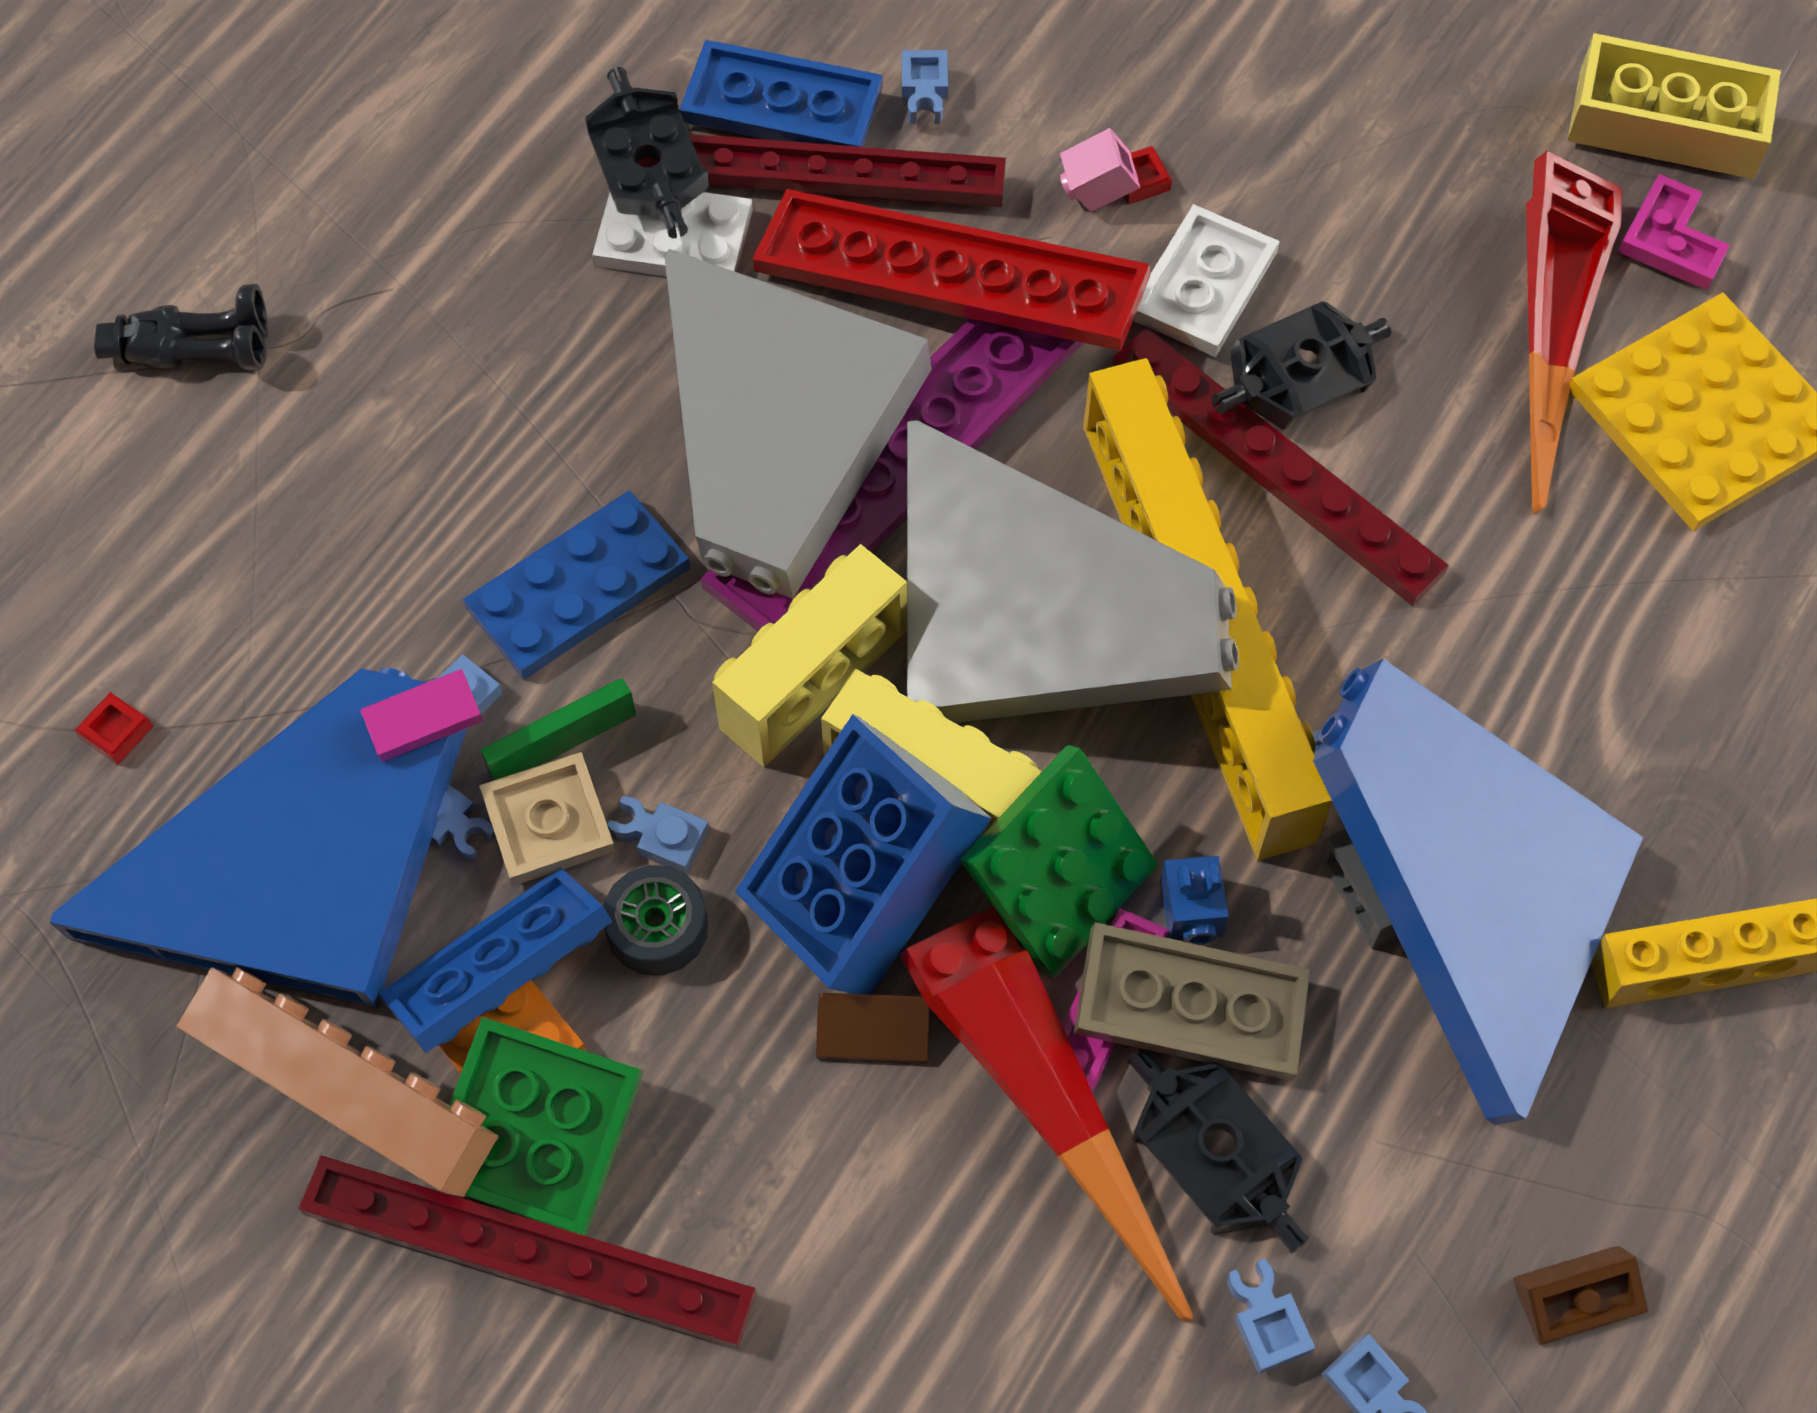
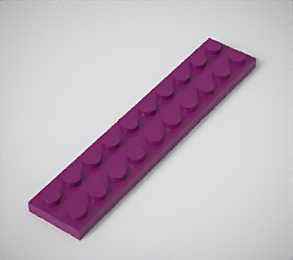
[701,318,1084,631]

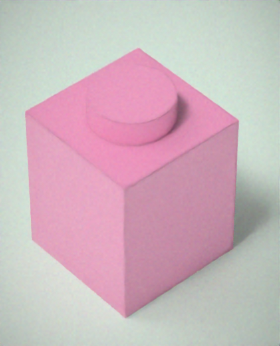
[1060,128,1140,213]

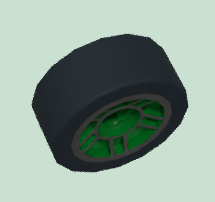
[603,865,709,975]

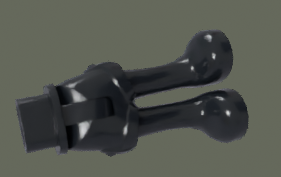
[94,284,268,370]

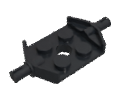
[585,67,709,239]
[1211,301,1392,430]
[1127,1048,1310,1254]

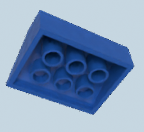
[735,714,992,995]

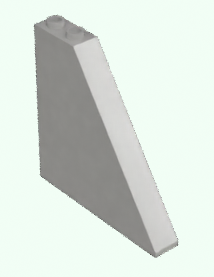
[664,249,932,599]
[907,420,1239,723]

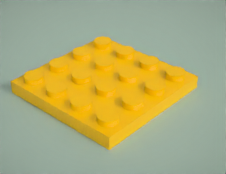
[1569,292,1817,532]

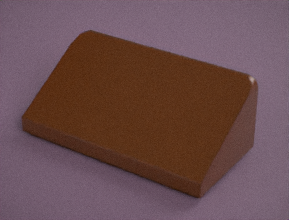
[816,993,930,1063]
[1514,1246,1648,1345]

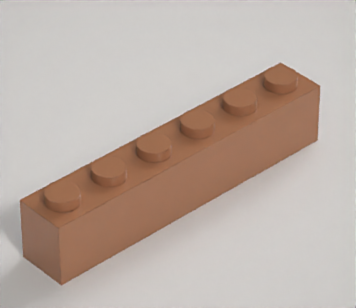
[176,967,498,1197]

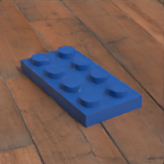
[679,39,883,147]
[463,490,690,680]
[379,867,612,1054]

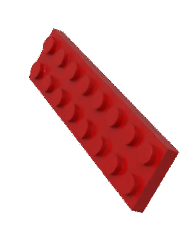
[752,189,1150,351]

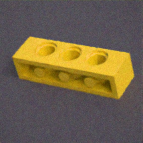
[1591,898,1817,1009]

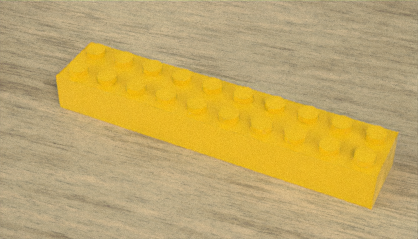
[1083,358,1332,861]

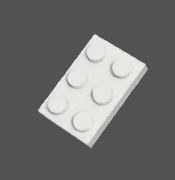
[592,192,753,277]
[1133,204,1280,357]

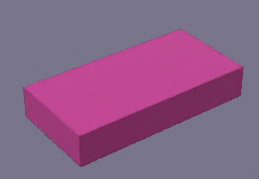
[360,669,484,762]

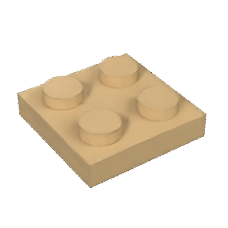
[479,752,616,886]

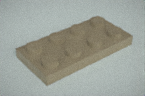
[1074,922,1310,1081]

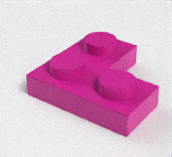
[1618,174,1730,290]

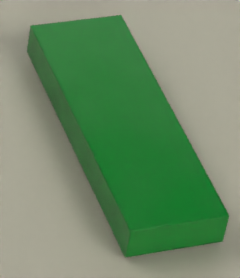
[480,678,637,781]

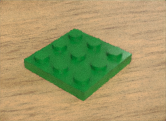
[959,745,1159,979]
[422,1017,644,1236]

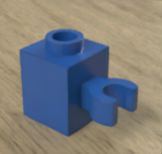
[1160,856,1229,945]

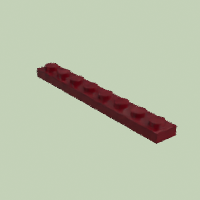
[637,134,1006,207]
[1112,327,1449,606]
[298,1155,757,1349]

